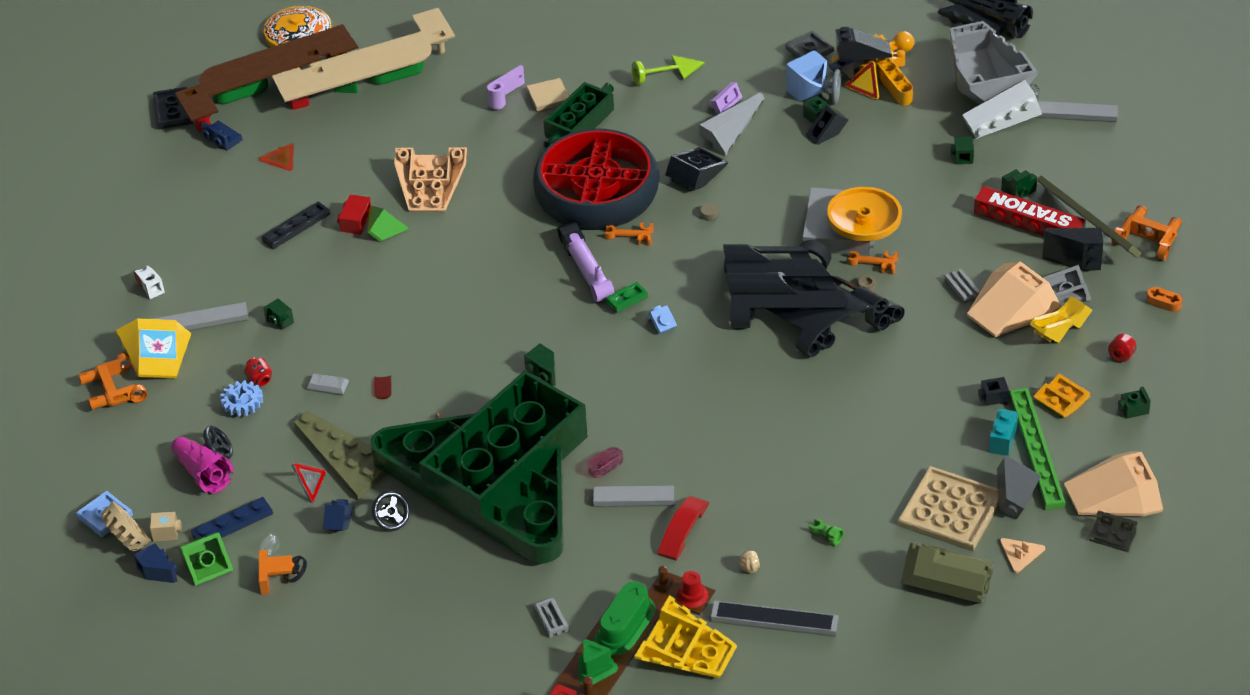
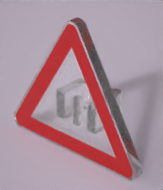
[292,463,326,503]

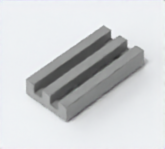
[945,269,980,302]
[534,598,569,638]

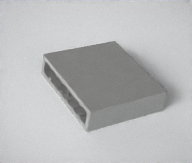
[803,188,875,255]

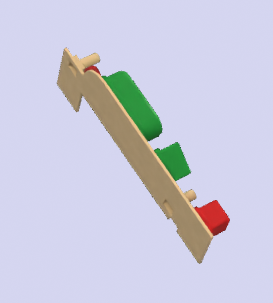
[272,8,455,110]

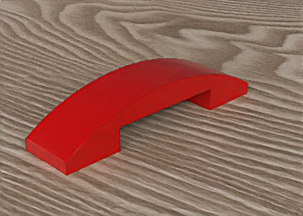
[658,496,709,561]

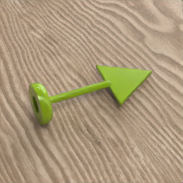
[631,55,705,85]

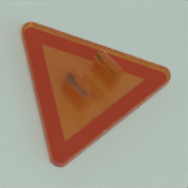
[259,143,294,171]

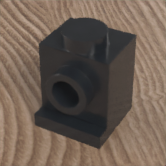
[978,377,1009,405]

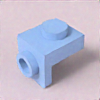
[647,306,677,334]

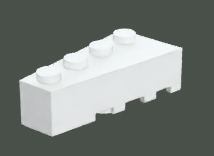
[963,80,1042,139]

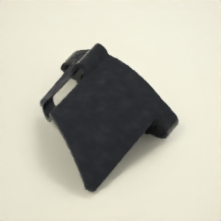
[765,275,905,357]

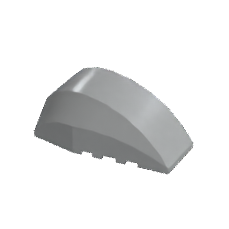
[950,21,1037,105]

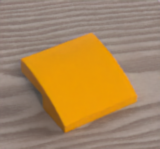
[1033,373,1090,418]

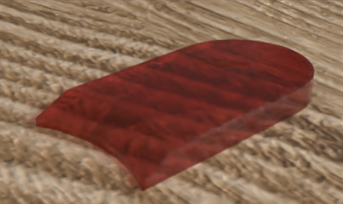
[374,375,392,400]

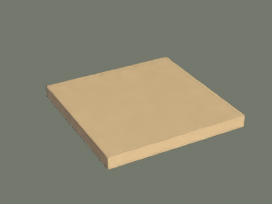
[898,466,999,551]

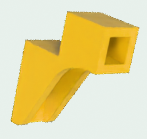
[1030,296,1092,343]

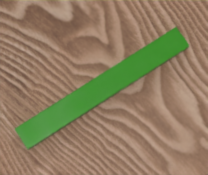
[1009,388,1066,510]

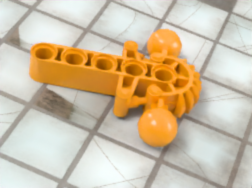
[831,31,915,106]

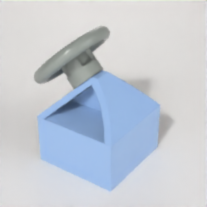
[786,50,841,104]

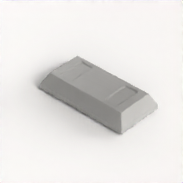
[306,373,349,395]

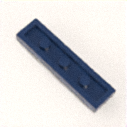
[191,497,273,540]

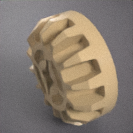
[101,501,151,552]

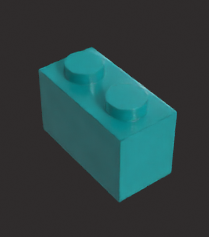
[989,408,1018,456]

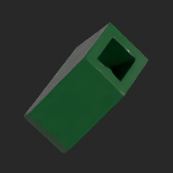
[524,343,556,386]

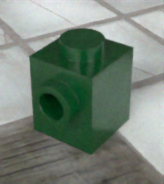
[803,95,830,123]
[951,136,974,164]

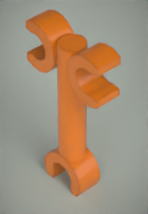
[605,222,654,246]
[848,250,898,275]

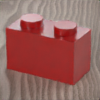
[337,194,372,235]

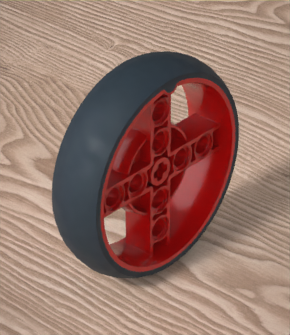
[533,129,660,230]

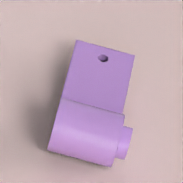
[487,65,525,110]

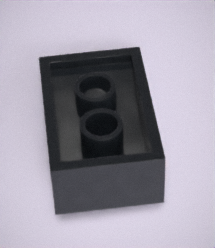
[836,27,892,62]
[665,147,728,191]
[1042,227,1103,271]

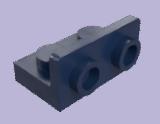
[201,120,242,151]

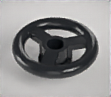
[203,426,233,459]
[372,491,410,531]

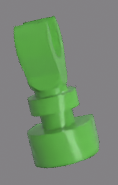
[809,518,845,547]

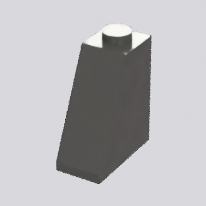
[997,455,1041,519]

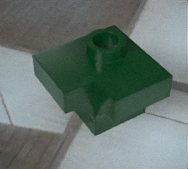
[1001,169,1037,198]

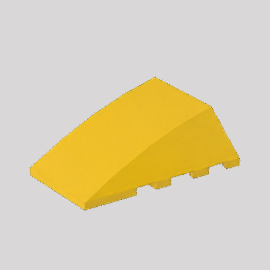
[634,595,737,678]

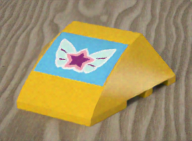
[115,318,191,378]

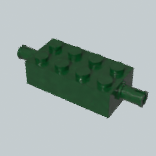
[543,82,614,148]

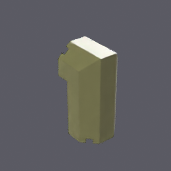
[901,542,993,603]

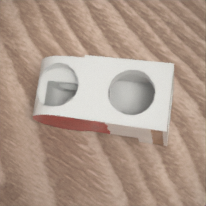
[134,265,165,299]

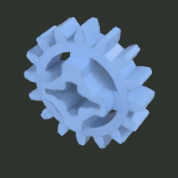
[220,380,263,417]

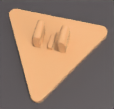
[1000,538,1045,573]

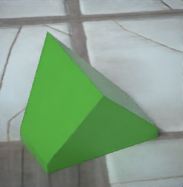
[367,206,409,242]

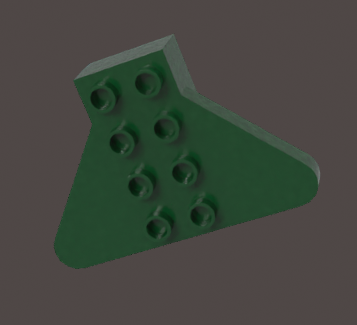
[370,370,588,563]

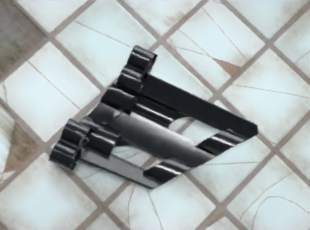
[723,244,849,328]

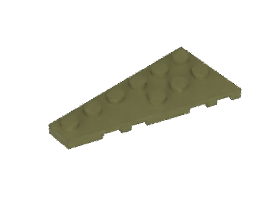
[294,411,387,500]

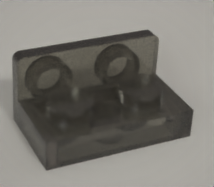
[1089,511,1137,553]

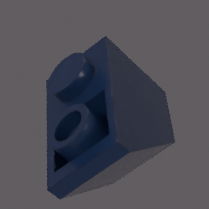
[323,499,354,530]
[134,543,178,583]

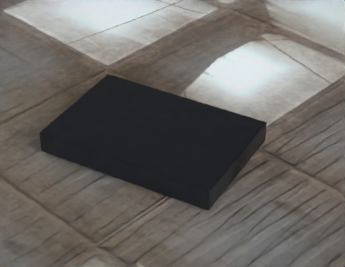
[153,87,193,129]

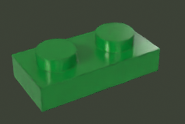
[606,282,648,313]

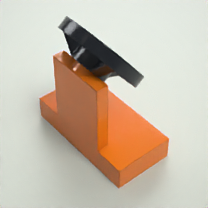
[259,550,307,595]

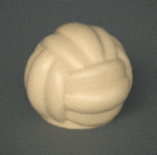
[739,551,760,573]

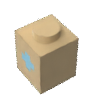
[150,512,182,542]

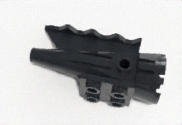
[938,0,1033,38]

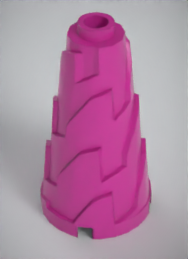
[171,437,233,494]

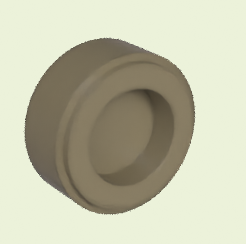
[700,203,719,220]
[857,275,876,292]

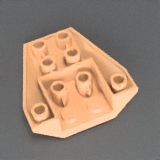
[394,147,467,212]
[967,261,1061,337]
[1064,451,1163,516]

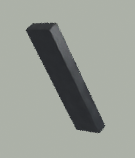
[261,201,330,250]

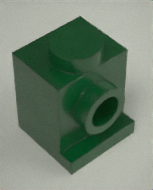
[263,298,294,330]
[1118,387,1151,419]

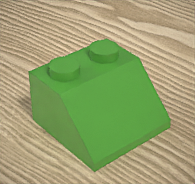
[178,532,233,585]

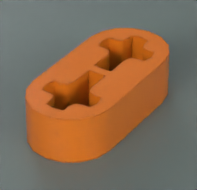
[1147,287,1183,312]

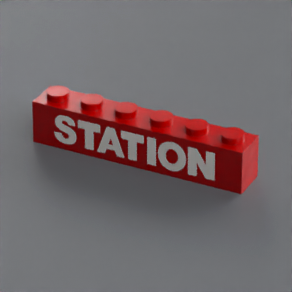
[974,186,1086,236]

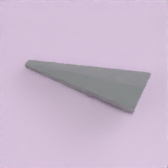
[699,92,765,156]
[1042,265,1091,301]

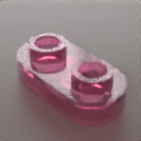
[588,447,623,477]

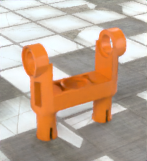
[1111,205,1182,260]
[78,352,147,410]

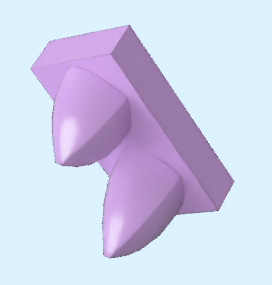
[708,82,742,115]

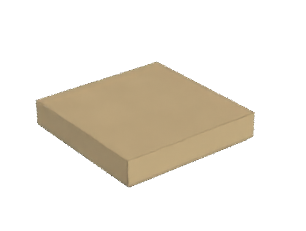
[527,78,569,111]

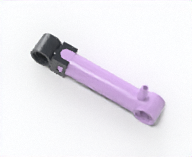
[557,222,615,302]

